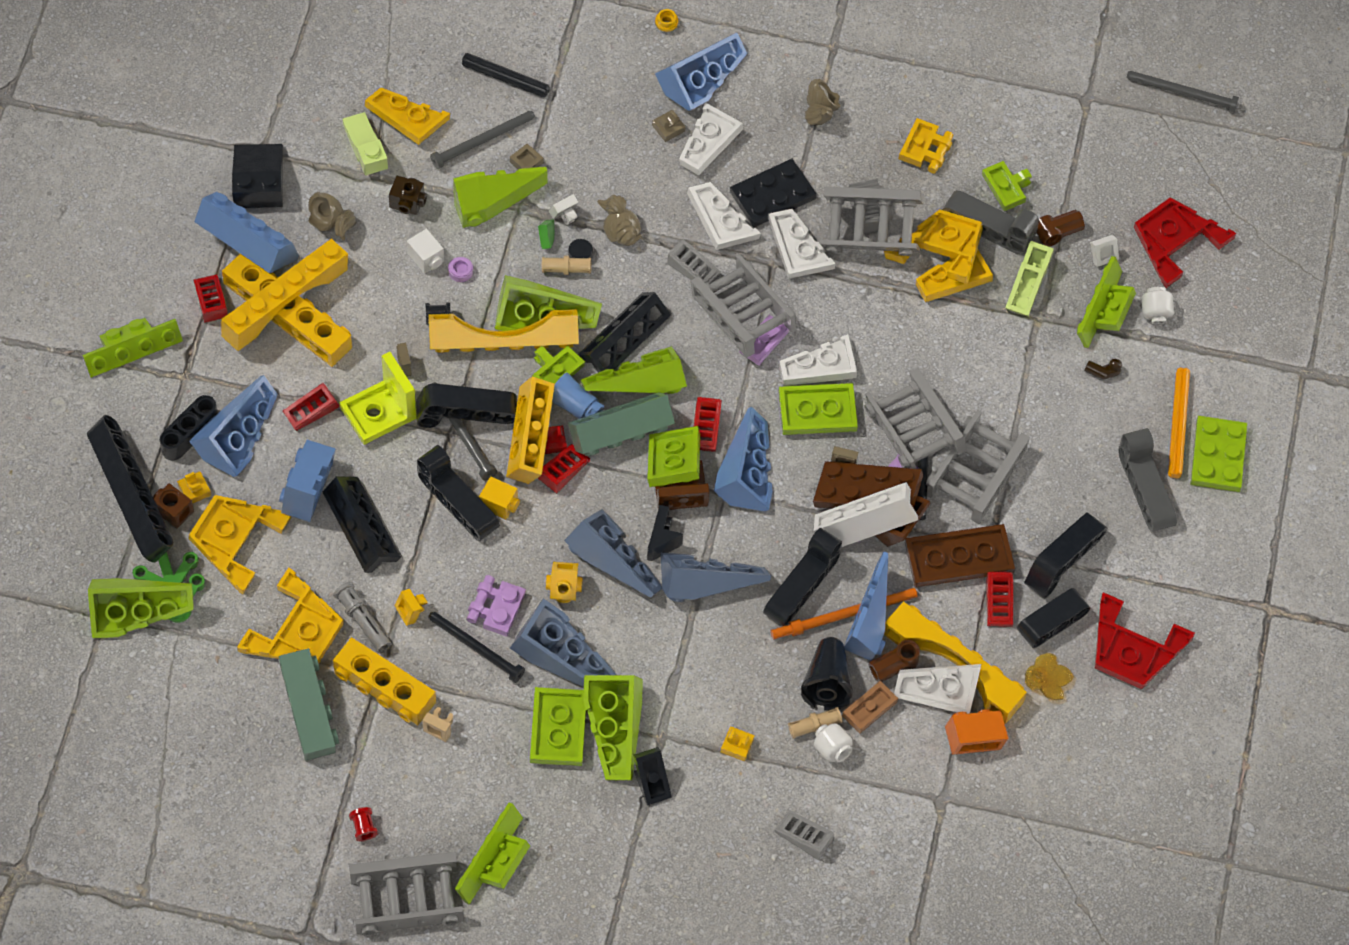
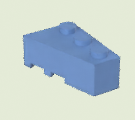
[279,440,336,522]

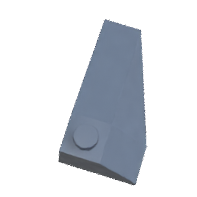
[564,509,662,598]
[660,553,771,602]
[510,598,616,687]

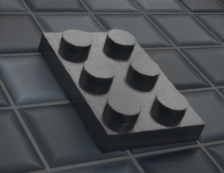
[730,158,816,228]

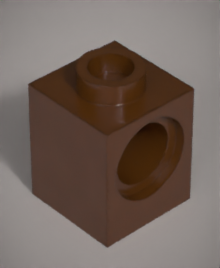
[153,483,194,529]

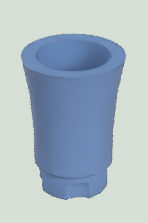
[552,372,605,419]

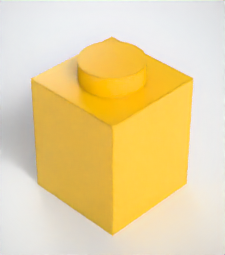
[479,476,520,520]

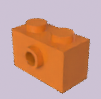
[945,709,1008,755]

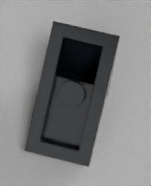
[647,505,683,561]
[633,747,672,805]

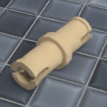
[542,256,592,275]
[788,707,843,739]

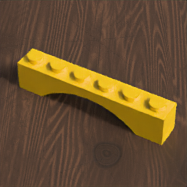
[221,238,348,351]
[429,309,579,353]
[884,601,1027,724]

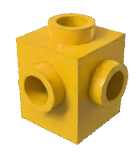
[546,562,583,603]

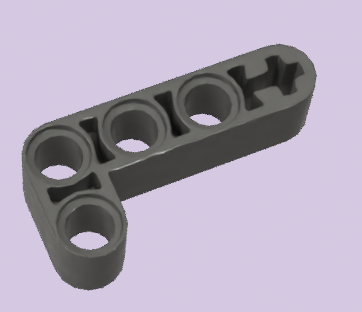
[942,190,1039,255]
[1118,428,1177,532]

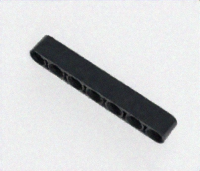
[87,415,174,563]

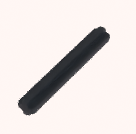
[462,53,550,98]

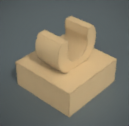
[422,707,453,742]

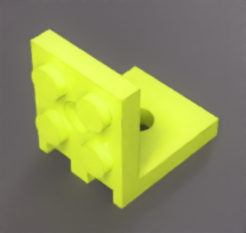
[339,351,417,445]

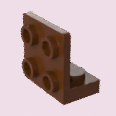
[655,460,709,510]

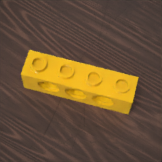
[506,376,555,484]
[333,637,436,725]

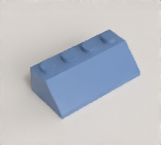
[194,192,299,273]

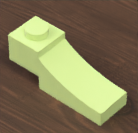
[342,112,388,176]
[1005,241,1054,317]

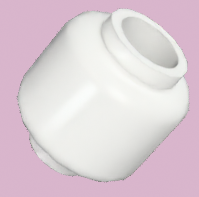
[1141,287,1174,324]
[814,723,853,763]

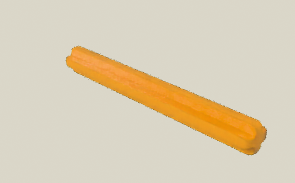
[1168,367,1190,479]

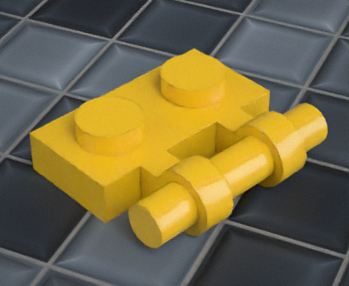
[898,118,954,174]

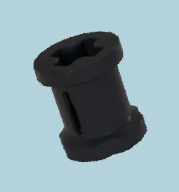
[425,302,451,325]

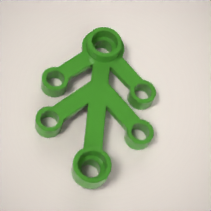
[132,552,205,623]

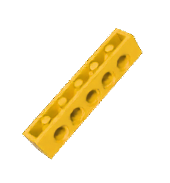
[222,254,352,367]

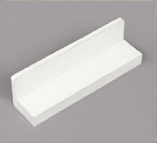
[814,482,918,547]

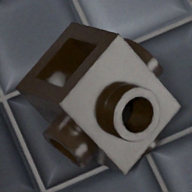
[389,175,428,215]

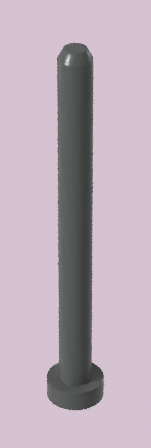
[1126,71,1239,113]
[430,111,535,169]
[431,382,497,481]

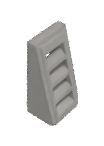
[667,239,721,284]
[775,810,834,860]

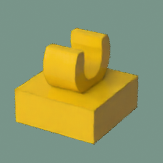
[177,471,211,503]
[394,589,428,626]
[720,726,755,762]

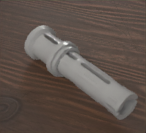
[333,582,392,653]

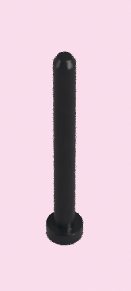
[428,612,525,683]

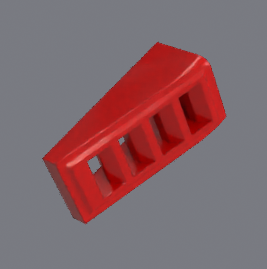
[193,274,228,323]
[282,383,340,431]
[693,397,722,452]
[538,444,590,494]
[986,572,1013,627]

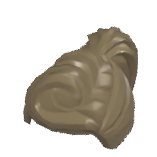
[805,79,841,125]
[308,191,357,241]
[597,194,641,246]

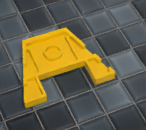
[884,209,983,284]
[188,495,292,594]
[237,567,344,664]

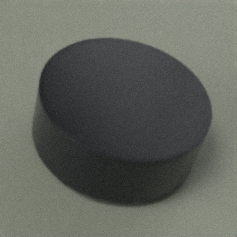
[568,239,593,258]

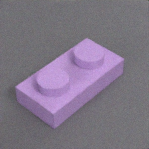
[739,314,789,366]

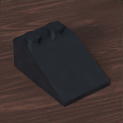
[232,144,283,208]

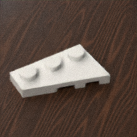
[679,102,743,175]
[687,182,761,250]
[768,209,836,279]
[779,334,857,386]
[894,664,981,714]

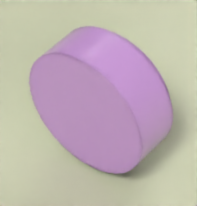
[448,257,473,282]

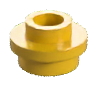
[655,9,679,32]

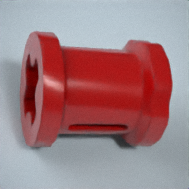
[349,807,378,842]

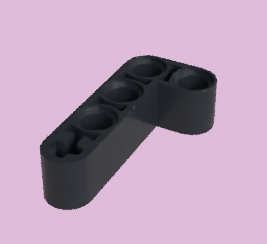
[416,383,517,428]
[417,445,500,541]
[1024,512,1108,599]
[763,528,842,626]

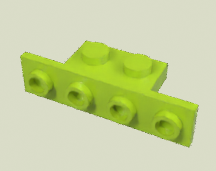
[1077,256,1136,348]
[82,318,183,378]
[455,802,530,904]

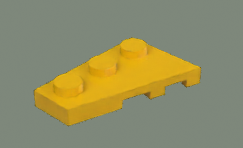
[365,88,450,145]
[916,249,993,302]

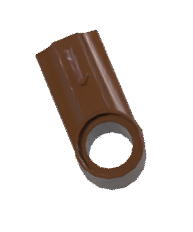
[1036,209,1085,247]
[868,640,920,682]

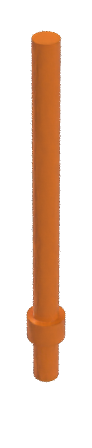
[770,588,918,640]

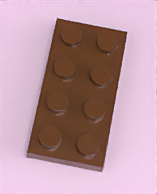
[813,461,923,509]
[904,524,1015,588]

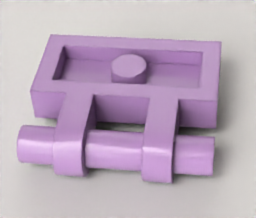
[466,575,526,637]

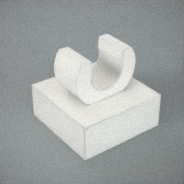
[549,194,578,225]
[1090,235,1119,267]

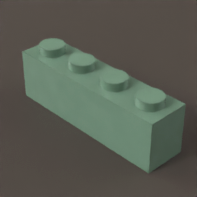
[568,392,675,456]
[279,648,339,761]

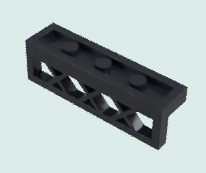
[577,292,671,373]
[322,476,401,573]

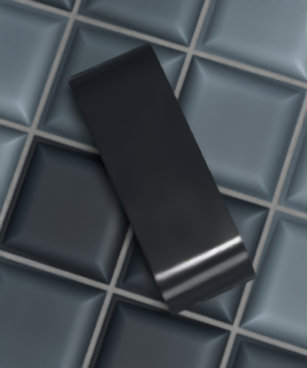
[159,395,218,461]
[1016,588,1090,648]

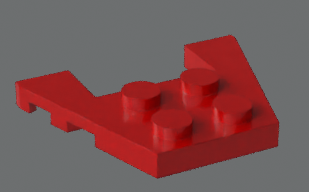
[1134,197,1236,288]
[1094,592,1195,689]

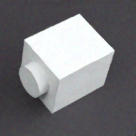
[407,228,444,274]

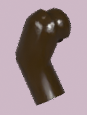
[1084,358,1122,380]

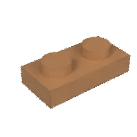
[842,681,898,734]

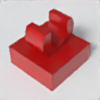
[545,425,567,454]

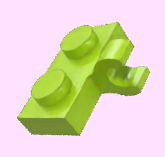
[982,161,1032,211]
[532,346,585,384]

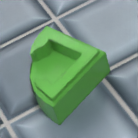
[538,219,555,249]

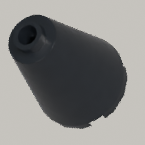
[801,637,853,711]

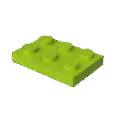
[778,383,858,435]
[1190,415,1247,492]
[647,426,700,487]
[530,687,586,766]

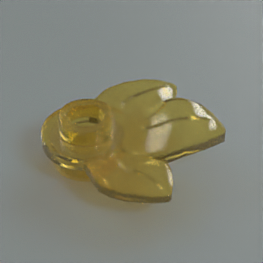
[1025,653,1074,700]

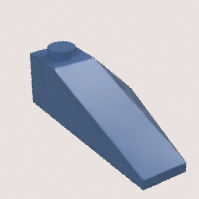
[655,33,747,111]
[189,375,278,477]
[714,407,773,511]
[844,552,888,661]

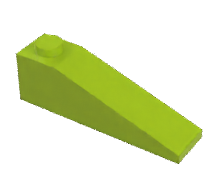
[453,167,548,228]
[494,275,602,331]
[581,346,687,394]
[88,578,194,638]
[583,675,643,781]

